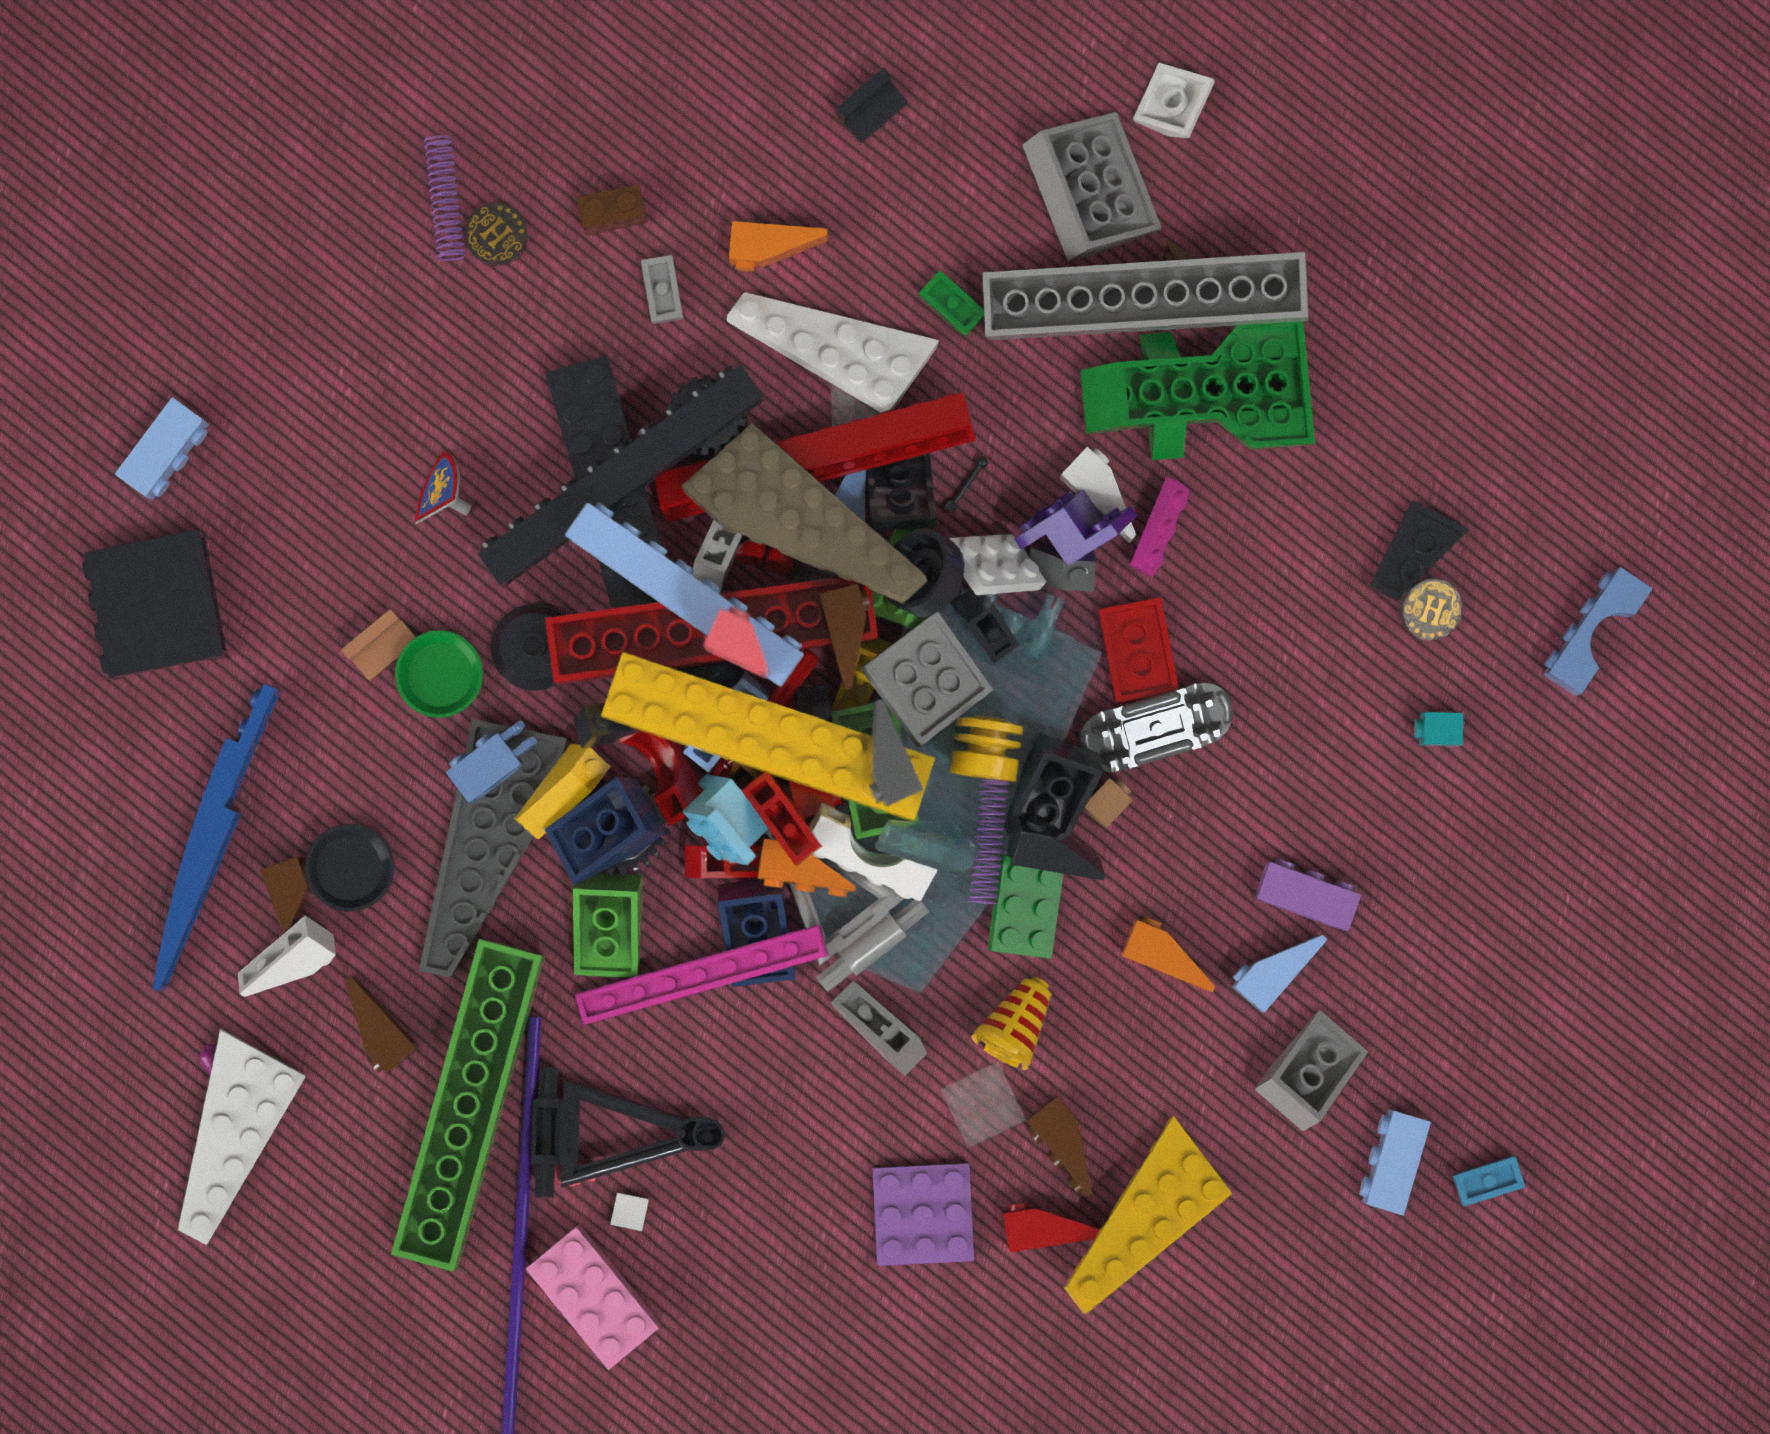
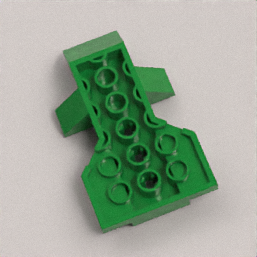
[1080,321,1315,461]

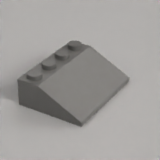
[1023,112,1162,262]

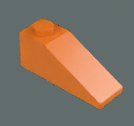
[729,221,828,271]
[1120,916,1215,992]

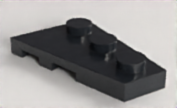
[1369,501,1469,601]

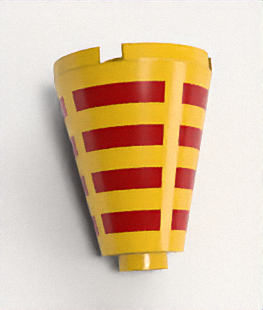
[972,976,1052,1070]

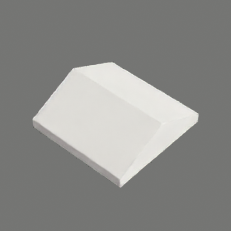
[1133,63,1215,138]

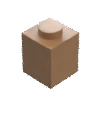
[1084,778,1133,829]

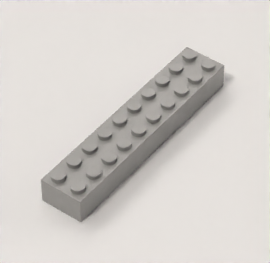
[983,252,1309,340]

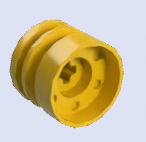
[949,715,1023,782]

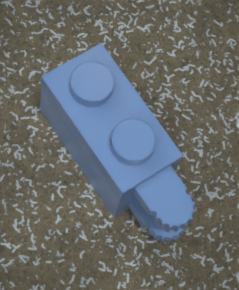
[446,720,538,804]

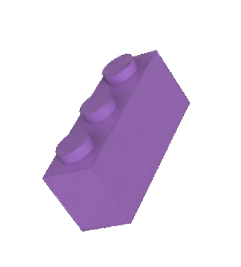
[1254,858,1361,931]

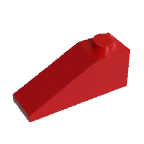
[741,772,822,867]
[685,845,762,878]
[1002,1202,1101,1252]

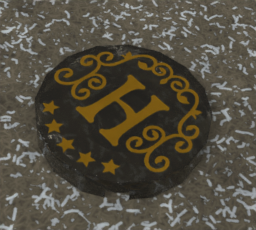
[464,202,528,266]
[1399,576,1463,641]

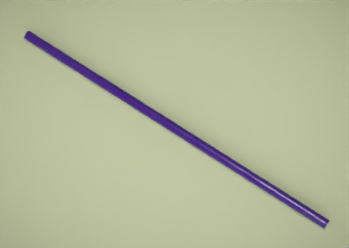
[501,1017,542,1434]

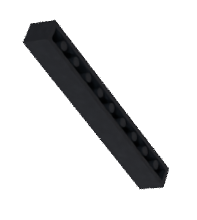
[477,365,765,588]

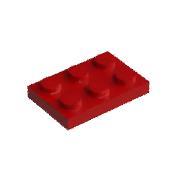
[1098,597,1179,704]

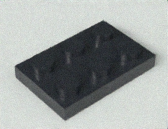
[867,453,936,530]

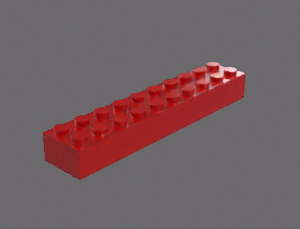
[545,577,878,685]

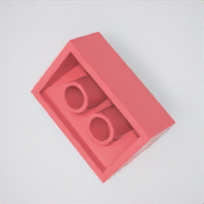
[704,606,769,679]

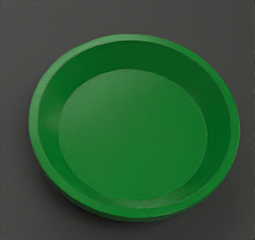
[395,630,483,718]

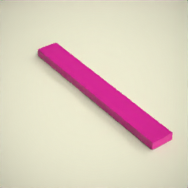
[575,925,829,1025]

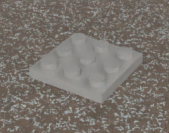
[860,612,993,747]

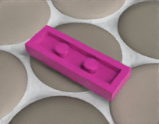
[1130,477,1189,577]

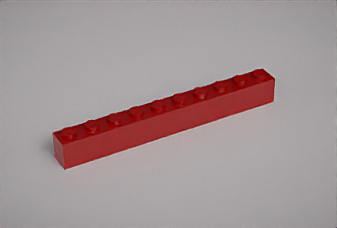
[655,392,976,522]

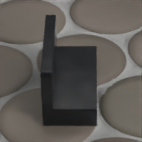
[836,67,907,143]

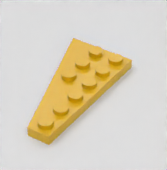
[1064,1116,1232,1314]

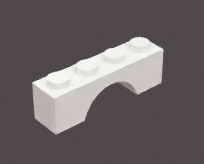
[810,803,938,901]

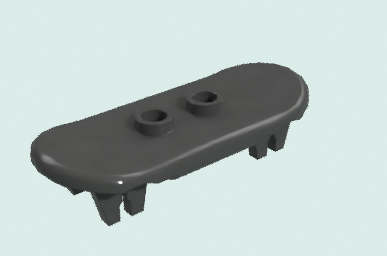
[1079,682,1233,772]

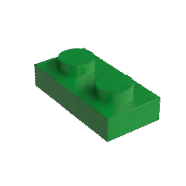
[918,270,985,338]

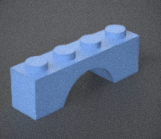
[1543,567,1652,696]

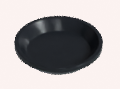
[491,604,563,691]
[305,824,394,912]

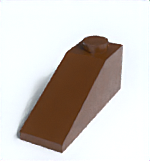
[819,584,871,691]
[345,975,419,1074]

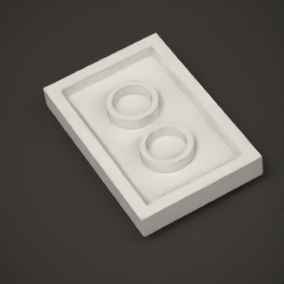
[949,534,1047,595]

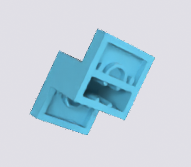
[682,774,768,865]

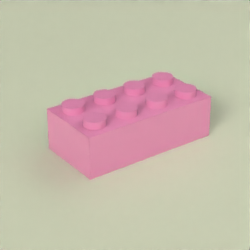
[526,1224,661,1370]

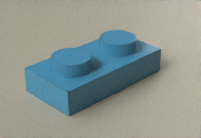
[1452,1155,1525,1206]

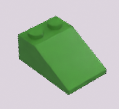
[573,873,643,978]

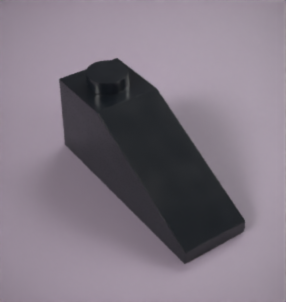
[1007,816,1106,881]

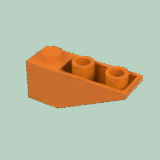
[757,838,856,897]

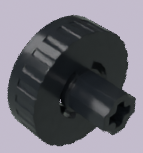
[885,528,965,617]

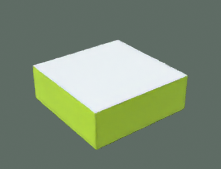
[610,1192,649,1231]

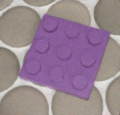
[873,1163,974,1266]

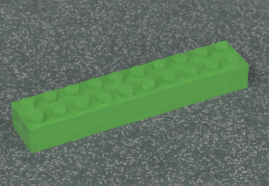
[391,939,545,1272]

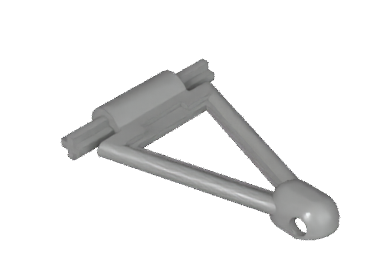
[765,829,929,992]

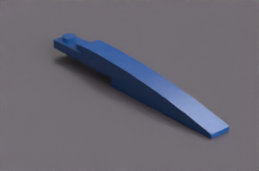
[153,684,281,991]

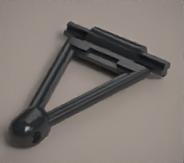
[530,1067,725,1199]

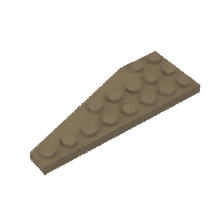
[681,423,927,603]

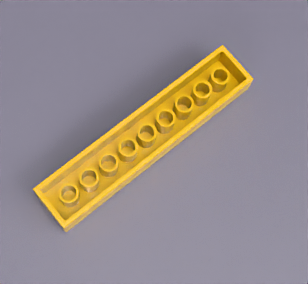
[601,653,935,821]

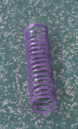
[424,135,466,261]
[968,779,1009,904]

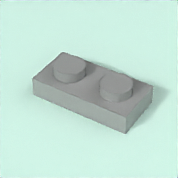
[641,255,684,325]

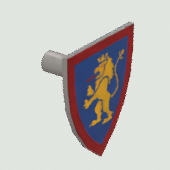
[414,450,471,524]

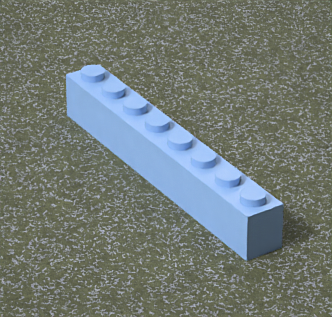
[565,503,804,687]

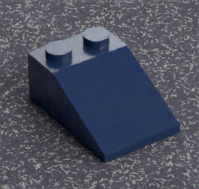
[544,777,665,884]
[717,879,796,987]

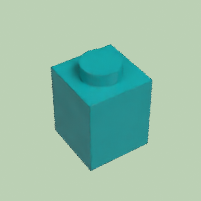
[1414,712,1463,747]

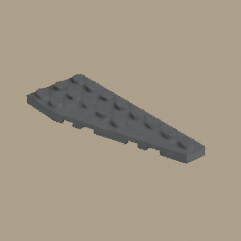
[419,719,568,977]

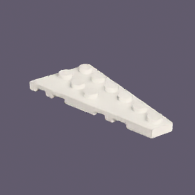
[727,292,939,413]
[178,1028,306,1245]

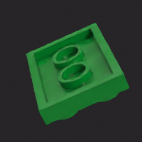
[987,854,1063,959]

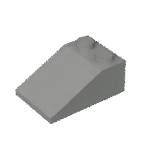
[1254,1010,1368,1131]

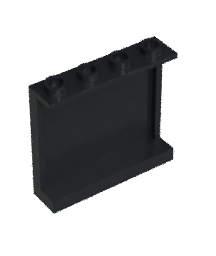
[82,530,228,680]

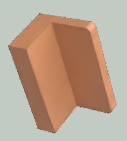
[341,609,416,680]

